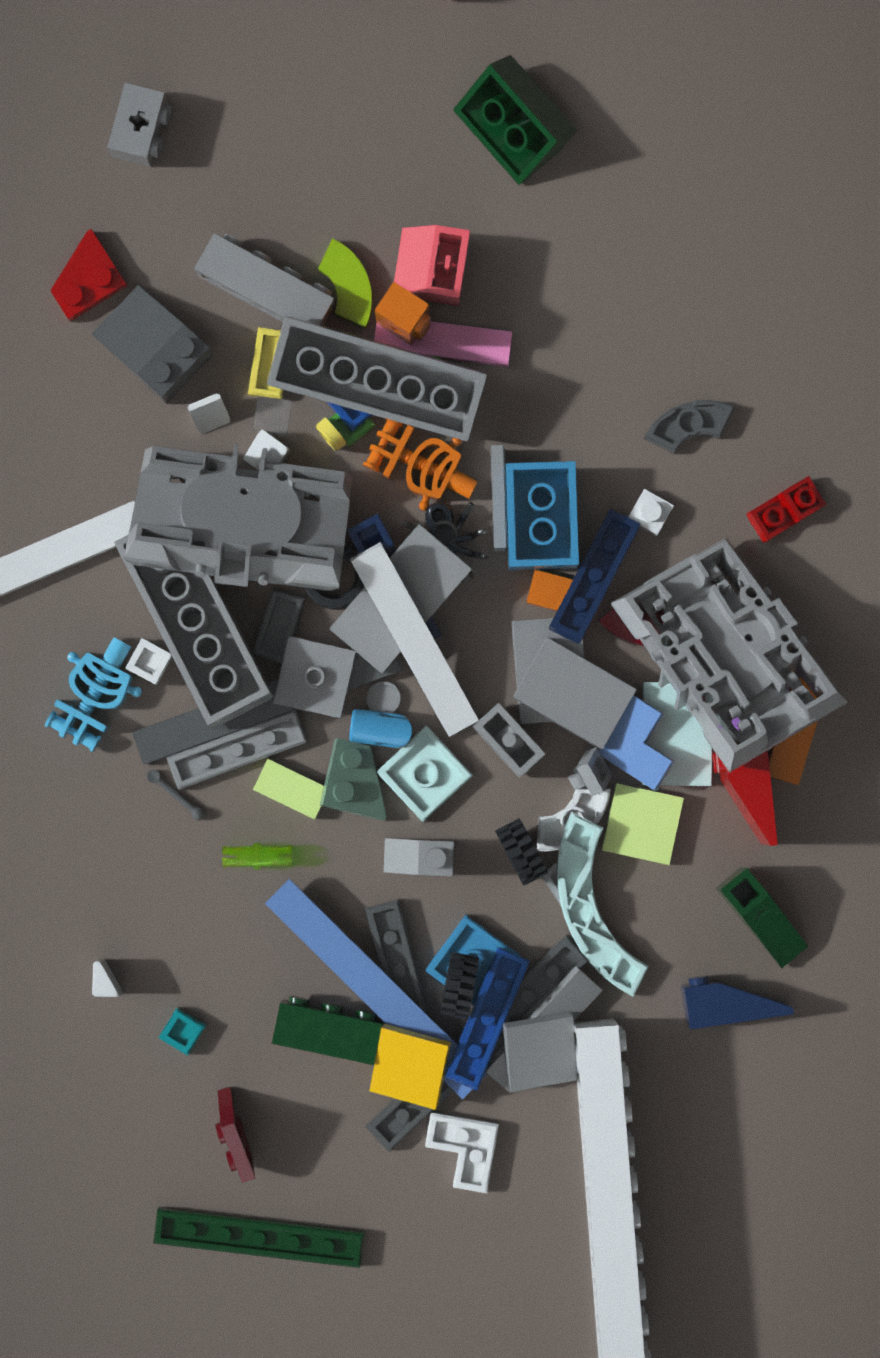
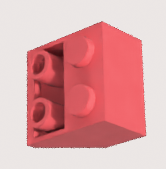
[394,225,470,306]

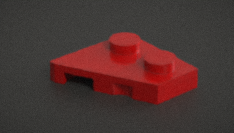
[50,229,127,322]

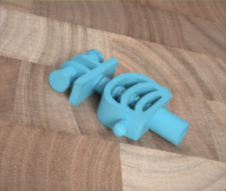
[45,637,142,752]

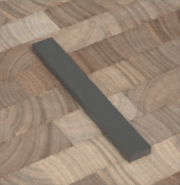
[132,652,402,765]
[366,935,589,1152]

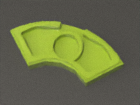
[318,238,372,329]

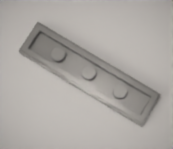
[166,710,307,790]
[485,966,603,1092]

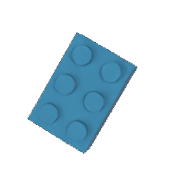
[506,461,579,571]

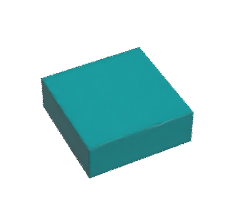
[158,1007,206,1056]

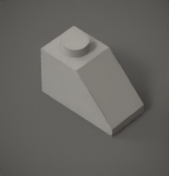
[384,838,454,877]

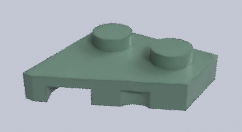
[319,738,386,821]

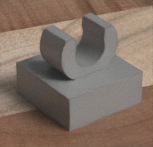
[568,747,612,796]

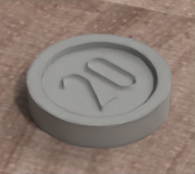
[366,681,401,713]

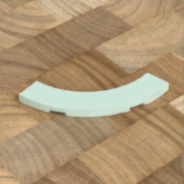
[557,812,649,997]

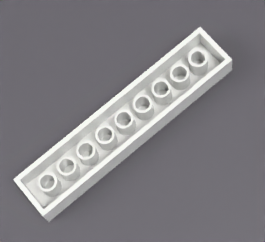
[574,1018,651,1358]

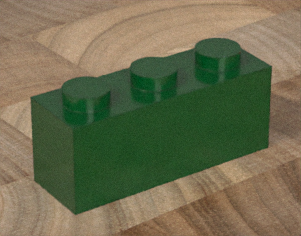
[271,996,383,1065]

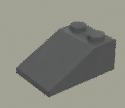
[92,285,212,404]

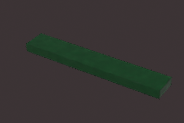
[153,1207,364,1268]

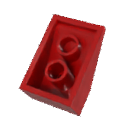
[712,750,778,846]

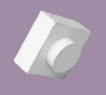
[628,489,674,536]
[126,638,172,685]

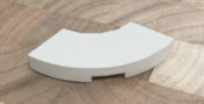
[536,786,611,851]

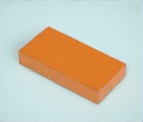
[526,570,593,620]

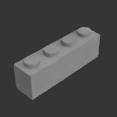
[194,233,336,326]

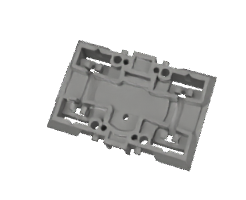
[124,444,353,591]
[611,537,848,772]

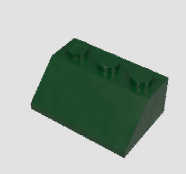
[453,55,578,185]

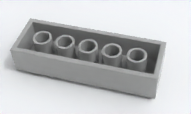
[267,315,487,441]
[114,534,274,729]

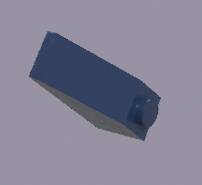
[681,975,794,1029]

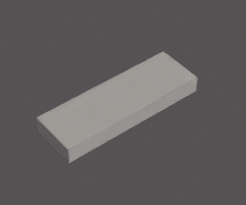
[490,445,508,552]

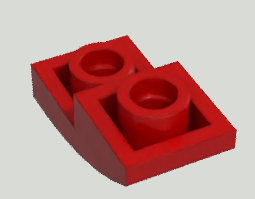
[746,476,827,543]

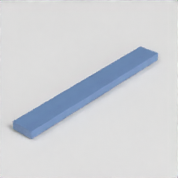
[265,879,487,1099]

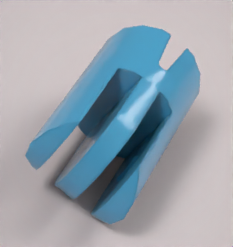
[349,709,413,748]

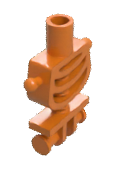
[362,419,478,511]

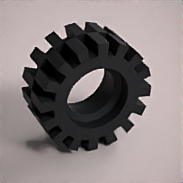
[495,818,548,886]
[440,952,479,1019]

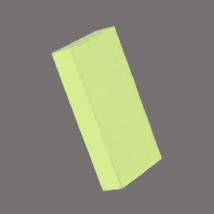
[253,759,324,820]

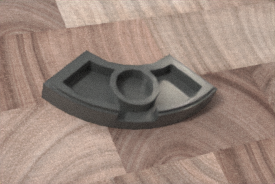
[643,400,735,454]

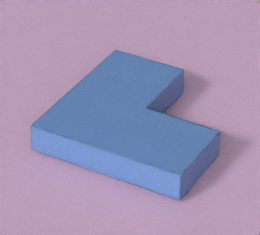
[599,695,675,791]

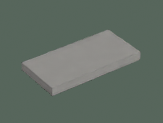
[329,523,472,673]

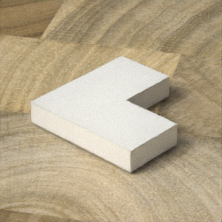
[425,1111,499,1194]

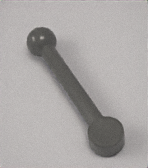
[147,770,205,820]

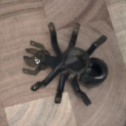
[403,502,488,583]

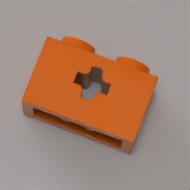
[375,282,431,346]

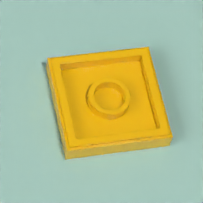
[369,1024,451,1110]

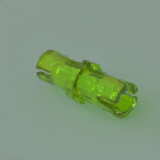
[222,843,292,870]

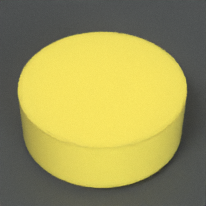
[315,417,347,451]

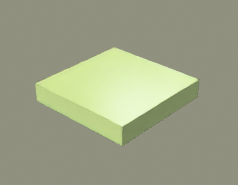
[601,783,684,865]

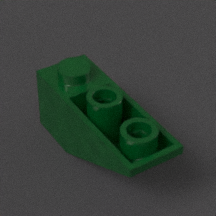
[715,866,808,968]

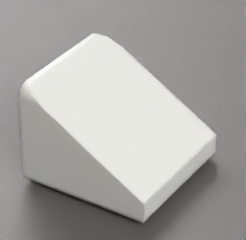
[188,393,231,434]
[243,429,290,471]
[92,959,123,997]

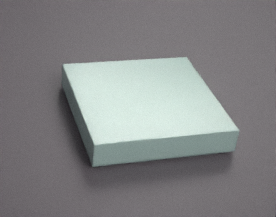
[377,725,473,822]

